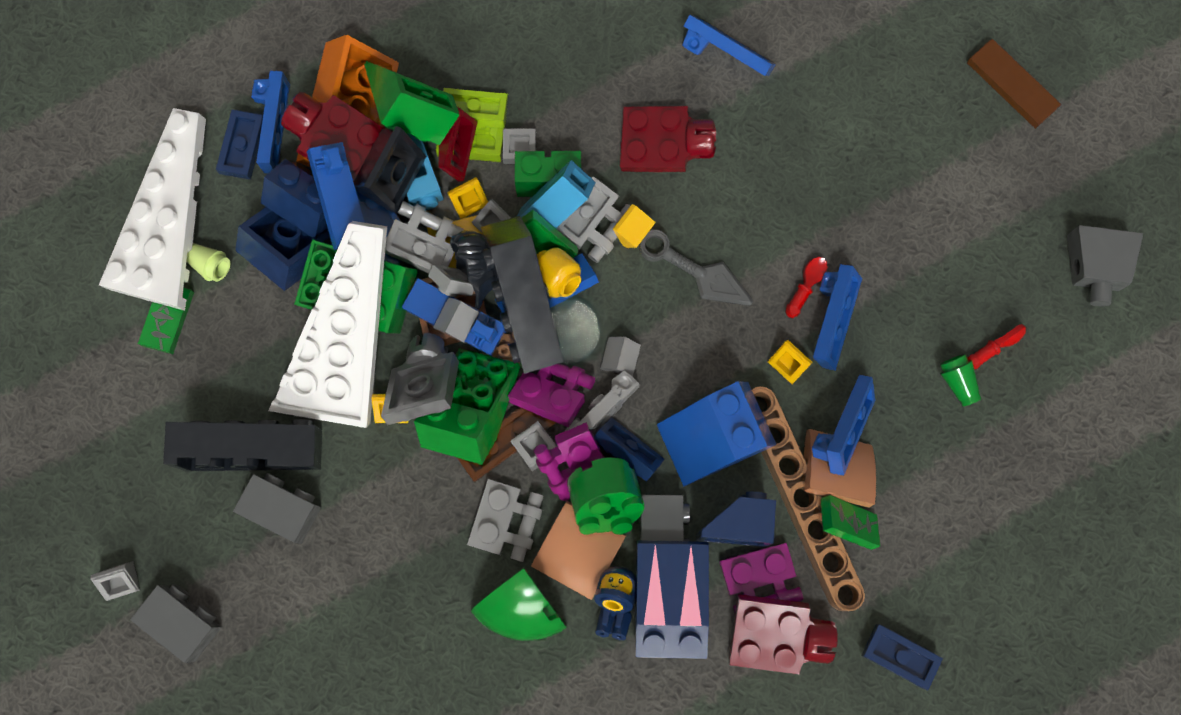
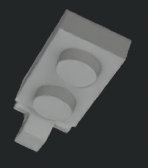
[565,370,639,436]

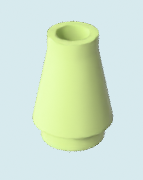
[186,243,231,282]

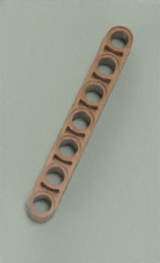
[752,386,865,611]

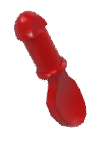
[785,257,828,318]
[967,324,1026,370]

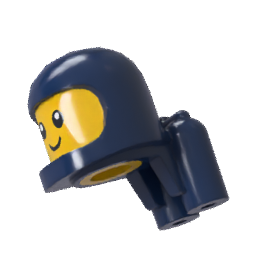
[594,566,636,640]

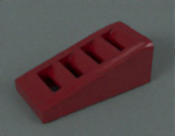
[439,107,478,182]

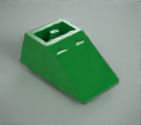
[364,61,460,145]
[294,240,418,334]
[414,348,520,465]

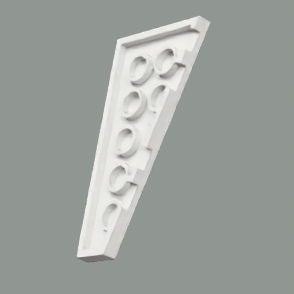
[99,108,206,311]
[268,221,387,428]

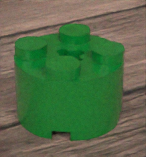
[567,458,645,535]

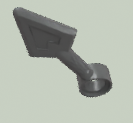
[639,230,753,306]

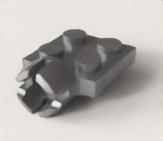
[381,333,459,426]

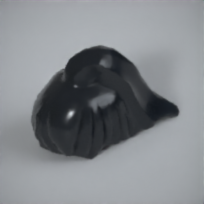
[450,231,496,310]

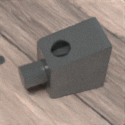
[1067,225,1143,307]

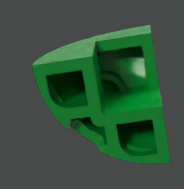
[471,569,567,641]

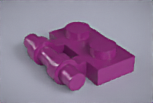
[508,363,595,428]
[534,422,605,501]
[719,543,804,614]

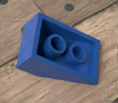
[657,381,776,486]

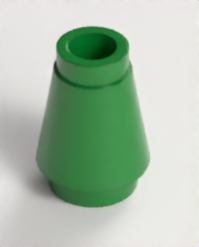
[940,354,982,406]

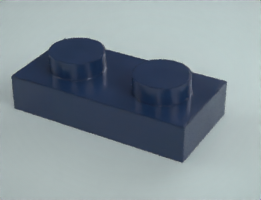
[216,110,263,180]
[594,418,665,482]
[861,624,943,691]

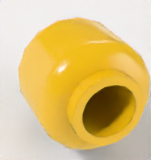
[537,248,581,298]

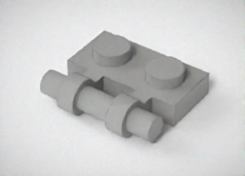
[556,177,630,263]
[385,201,464,273]
[467,479,543,562]

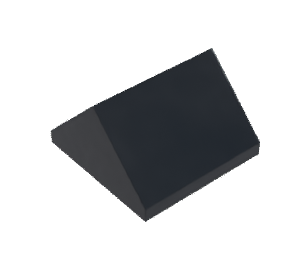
[354,126,427,214]

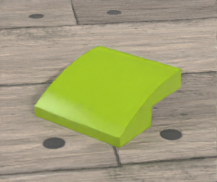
[436,88,508,162]

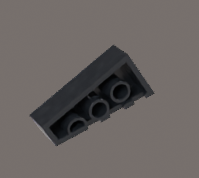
[481,216,564,374]
[163,419,322,472]

